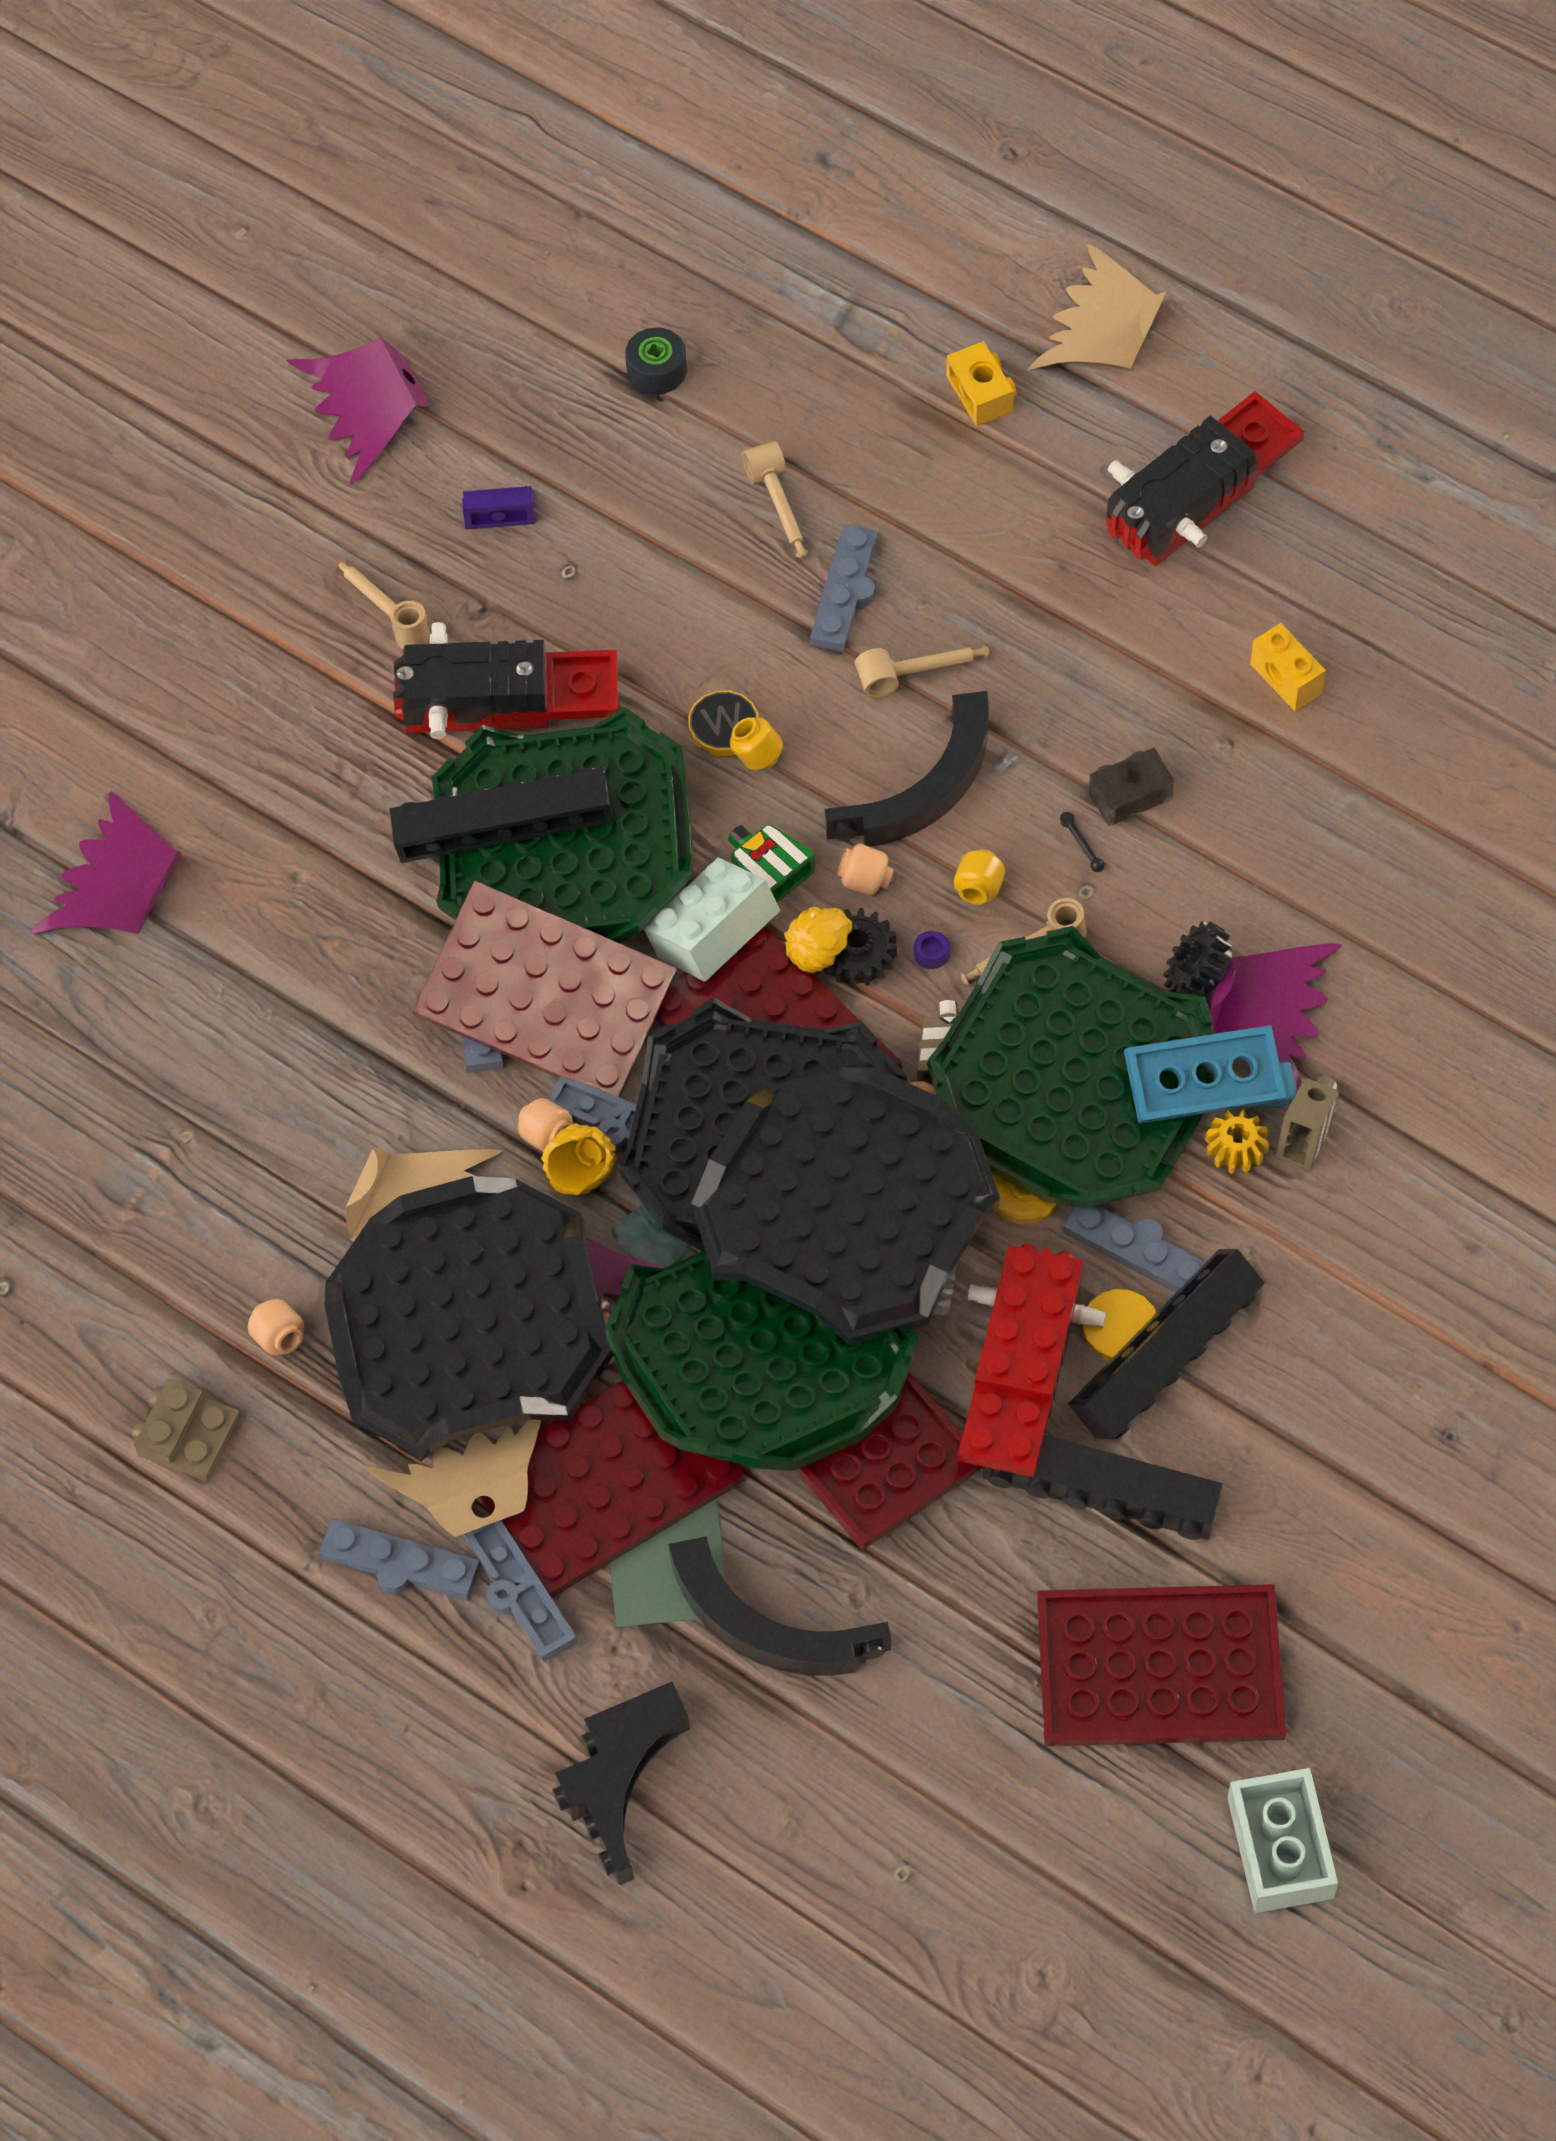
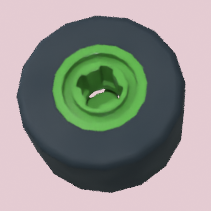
[625,327,687,395]

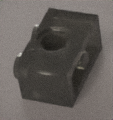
[1089,748,1174,826]

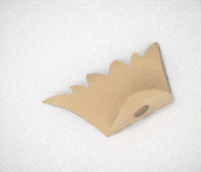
[1028,244,1166,370]
[346,1148,503,1241]
[364,1420,541,1537]

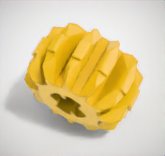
[1205,1109,1269,1174]

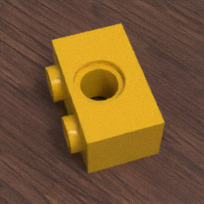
[946,341,1017,426]
[1250,623,1326,712]

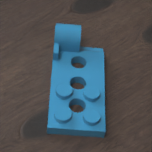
[1124,1025,1297,1124]

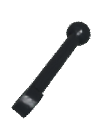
[1060,812,1105,872]

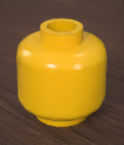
[730,717,783,770]
[953,849,1005,905]

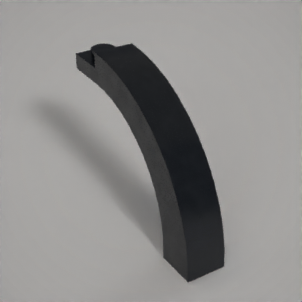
[825,691,989,847]
[668,1536,891,1676]

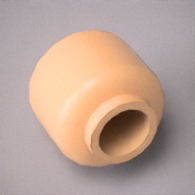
[837,843,893,896]
[518,1098,573,1152]
[247,1299,305,1356]

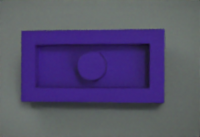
[462,486,535,530]

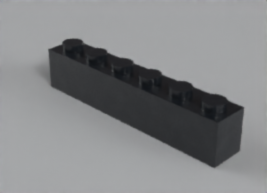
[389,767,615,863]
[1068,1249,1265,1439]
[982,1435,1223,1540]

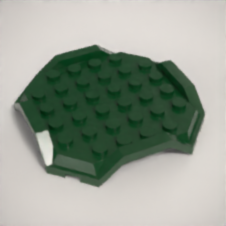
[431,707,694,944]
[927,926,1215,1208]
[606,1251,919,1471]

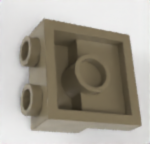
[132,1378,241,1483]

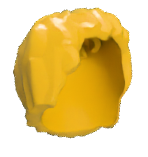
[784,907,852,973]
[541,1124,617,1196]

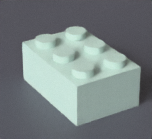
[644,857,780,982]
[1227,1768,1338,1913]

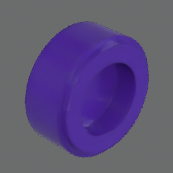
[913,931,950,969]

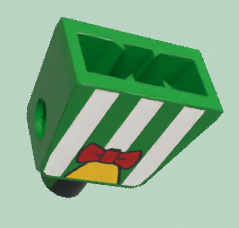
[728,825,815,903]

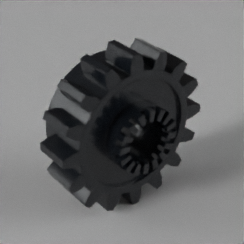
[824,908,897,987]
[1163,921,1232,996]

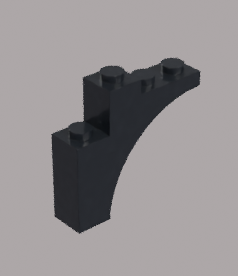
[552,1682,690,1885]

